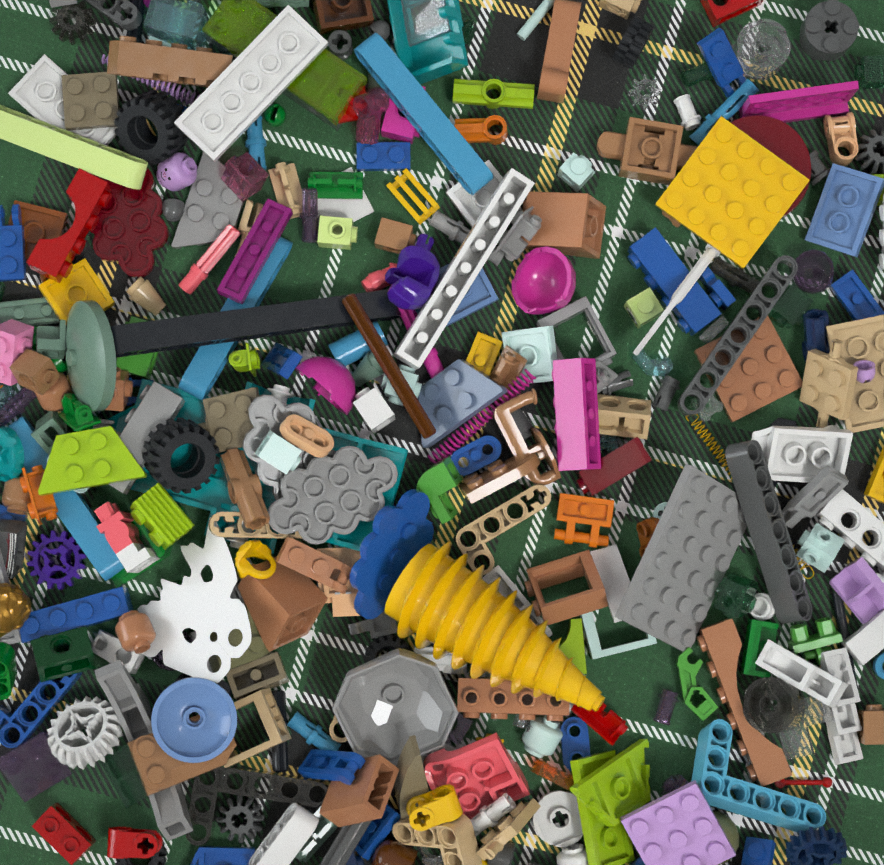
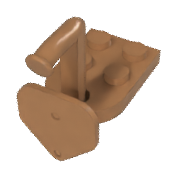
[458,388,561,504]

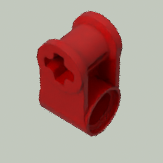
[107,827,163,859]

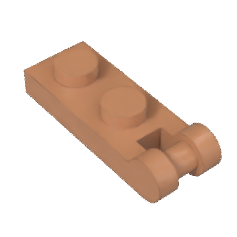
[275,536,352,594]

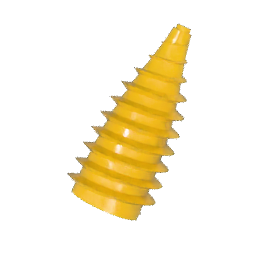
[384,542,605,712]

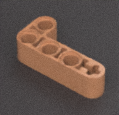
[537,0,582,104]

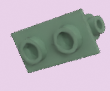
[295,803,338,863]

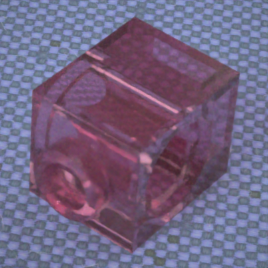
[221,152,269,202]

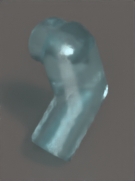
[632,349,673,376]

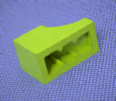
[559,618,587,674]

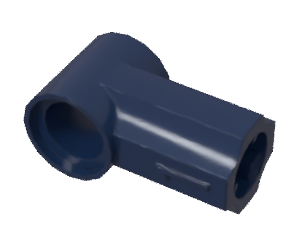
[802,309,830,363]

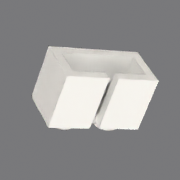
[353,387,395,435]

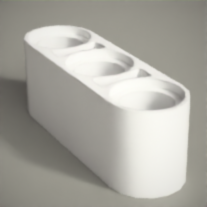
[248,803,319,865]

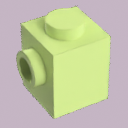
[317,216,358,250]

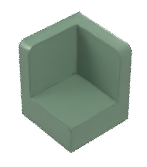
[36,320,66,359]

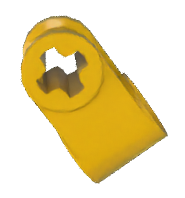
[406,784,463,831]

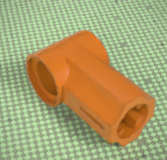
[454,115,508,145]

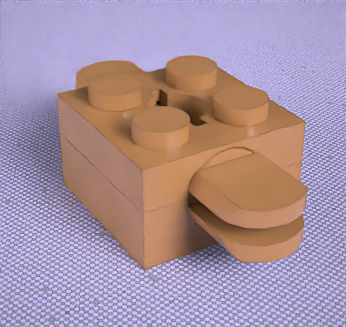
[597,117,698,185]

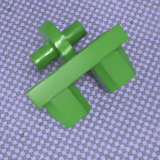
[787,617,843,665]

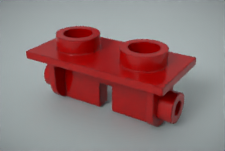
[570,703,628,746]

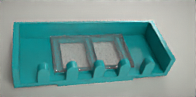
[387,0,469,85]

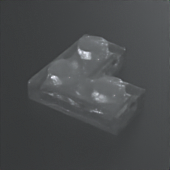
[772,696,834,760]

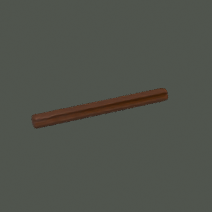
[342,293,436,439]

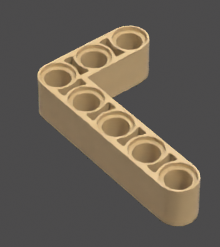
[392,814,483,865]

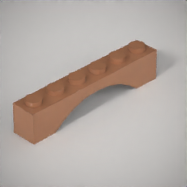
[696,618,792,787]

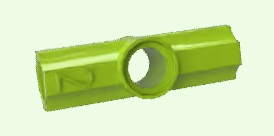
[453,79,535,109]

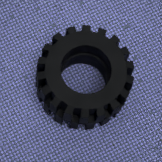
[114,90,189,165]
[142,417,220,494]

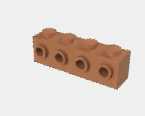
[457,678,570,721]

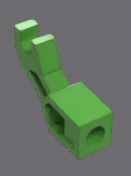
[676,647,718,721]

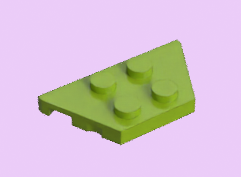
[38,426,147,496]
[570,739,651,827]

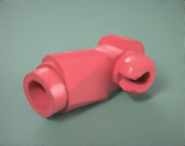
[361,263,397,292]

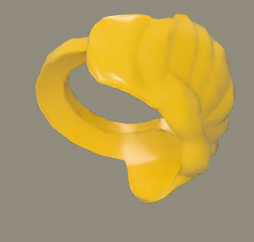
[235,540,276,579]

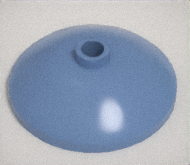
[151,677,237,763]

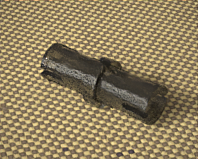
[709,256,760,294]

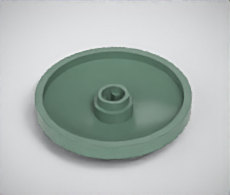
[65,300,116,412]

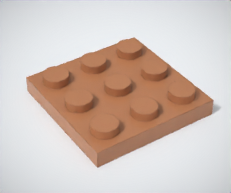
[694,315,803,423]

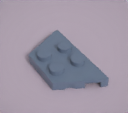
[418,359,508,448]

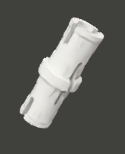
[470,793,516,836]

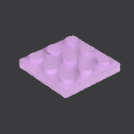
[621,780,736,865]

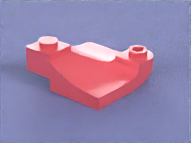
[424,733,530,819]

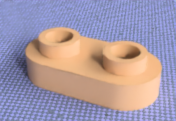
[280,414,334,458]

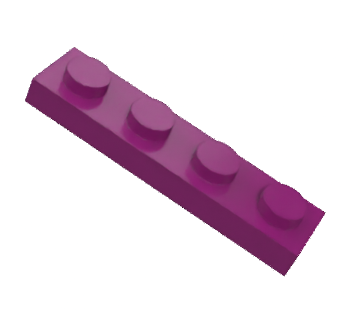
[217,199,293,305]

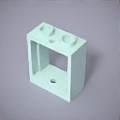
[580,612,657,659]

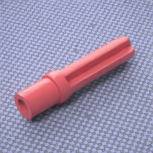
[178,224,240,295]

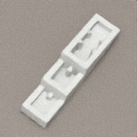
[821,647,864,765]

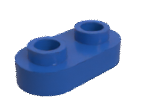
[451,435,501,476]
[560,716,590,771]

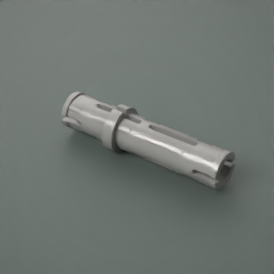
[428,210,505,266]

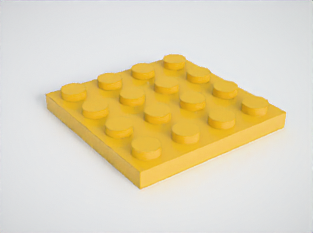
[655,116,810,269]

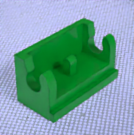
[740,619,779,678]

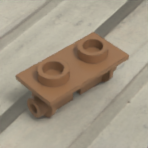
[489,345,528,404]

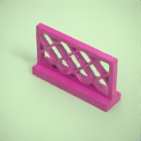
[739,81,859,123]

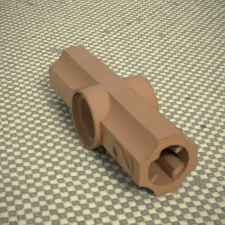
[220,448,270,530]

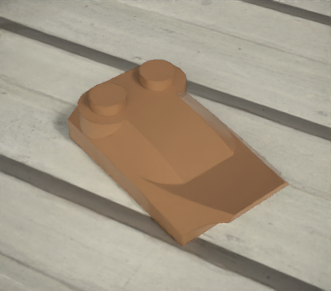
[127,715,237,796]

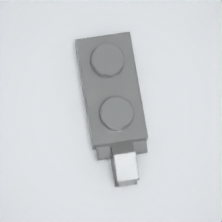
[782,465,849,529]

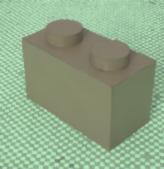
[226,652,290,701]

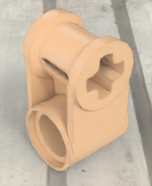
[823,112,858,166]

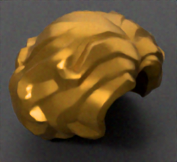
[0,583,31,638]

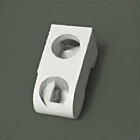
[91,629,145,674]

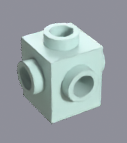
[381,365,422,406]
[796,523,845,573]

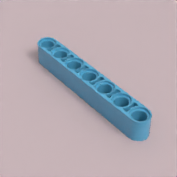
[353,32,494,195]
[178,236,293,401]
[8,416,124,581]

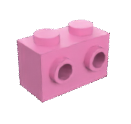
[0,319,34,386]

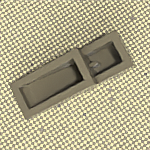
[394,735,429,820]

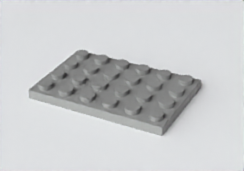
[615,464,747,652]

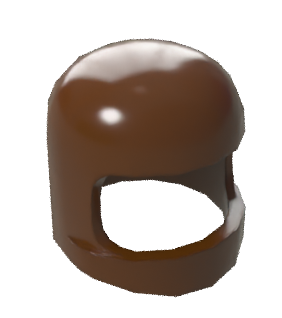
[371,839,418,865]

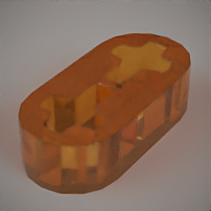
[530,758,574,791]

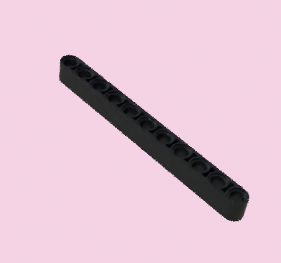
[111,289,401,358]

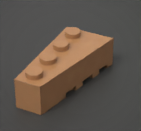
[107,36,233,88]

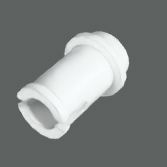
[673,94,701,131]

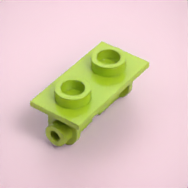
[229,343,261,377]

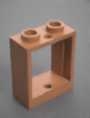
[524,550,608,626]

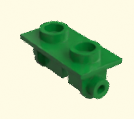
[308,172,363,199]
[58,393,101,432]

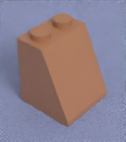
[521,192,606,259]
[238,556,328,652]

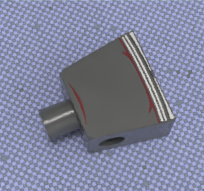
[0,519,28,580]

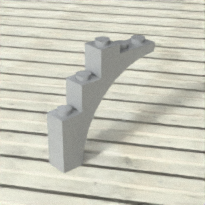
[94,660,193,842]

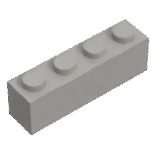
[109,381,186,495]

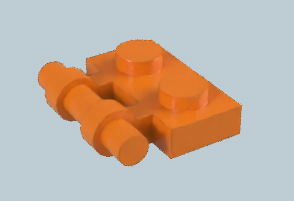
[554,493,614,548]

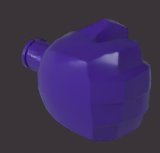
[385,234,440,310]

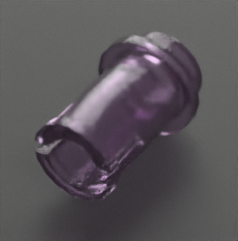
[653,689,680,726]

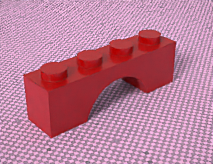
[26,168,112,284]

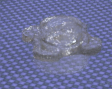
[691,394,723,421]

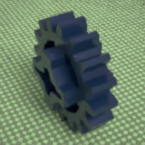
[785,826,848,865]

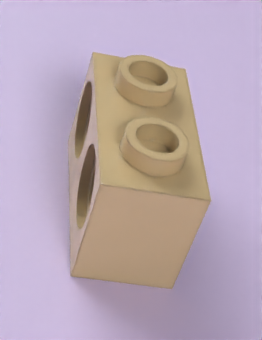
[597,394,651,440]

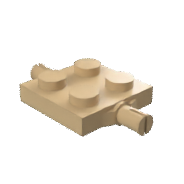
[799,339,858,428]
[476,798,541,861]

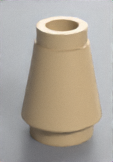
[126,277,166,316]

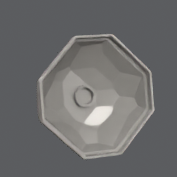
[332,648,458,766]

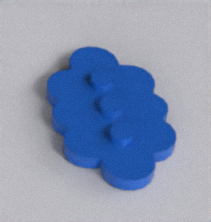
[349,489,434,619]

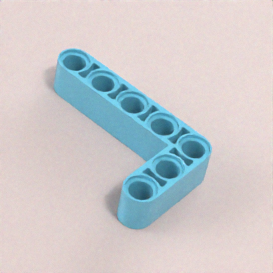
[691,719,826,833]

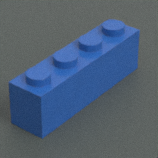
[627,227,721,336]
[20,587,134,643]

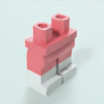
[94,502,161,573]

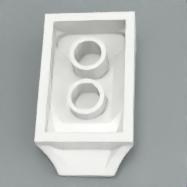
[751,425,853,483]

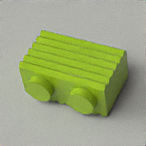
[130,482,194,550]

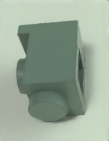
[31,411,71,455]

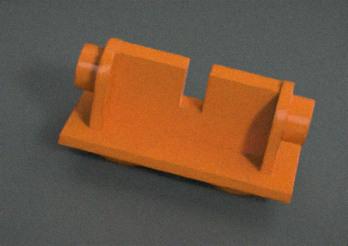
[19,465,59,525]

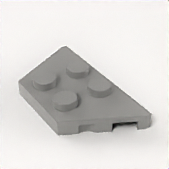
[171,152,248,249]

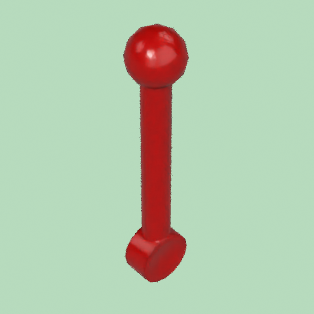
[774,777,833,788]

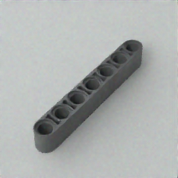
[677,255,798,417]
[725,440,812,624]

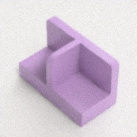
[829,557,884,624]

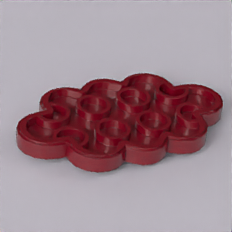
[89,168,169,278]

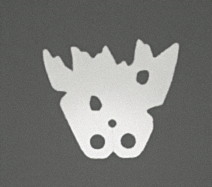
[138,517,252,683]

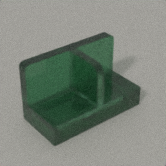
[99,744,147,809]

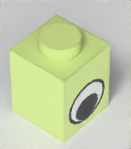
[624,287,664,329]

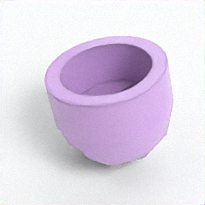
[853,360,875,383]

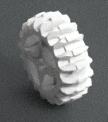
[47,696,123,770]

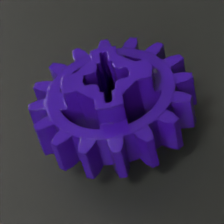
[27,530,88,590]

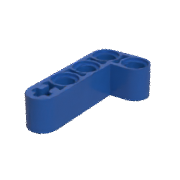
[0,672,82,748]

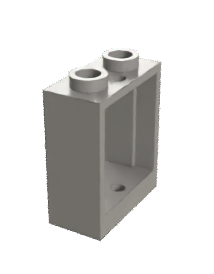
[537,296,617,366]

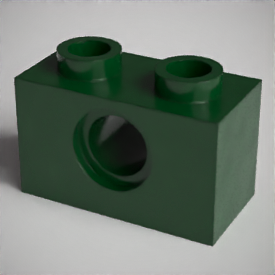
[30,626,96,682]

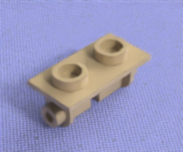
[268,162,309,219]

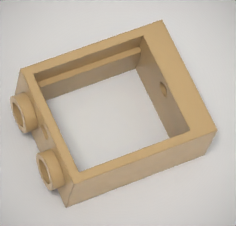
[224,688,292,768]

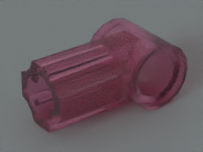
[353,88,389,145]

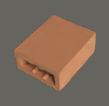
[319,754,399,827]

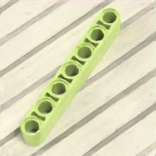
[0,105,148,189]

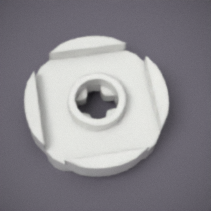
[532,790,583,847]

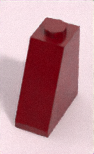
[576,436,652,497]

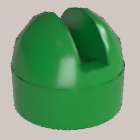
[264,104,286,127]

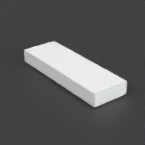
[590,544,630,623]

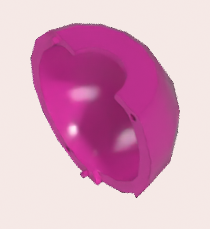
[512,246,576,314]
[295,356,356,415]

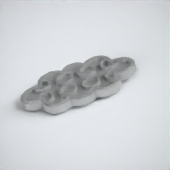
[243,395,336,500]
[268,446,398,544]

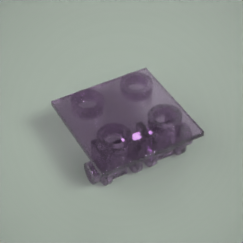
[0,732,72,802]

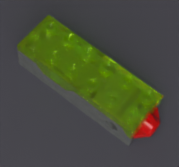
[202,0,368,131]

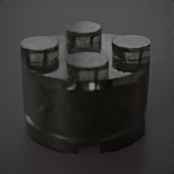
[743,677,806,734]

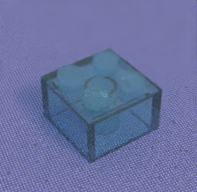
[143,0,210,50]

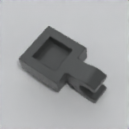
[348,609,397,639]

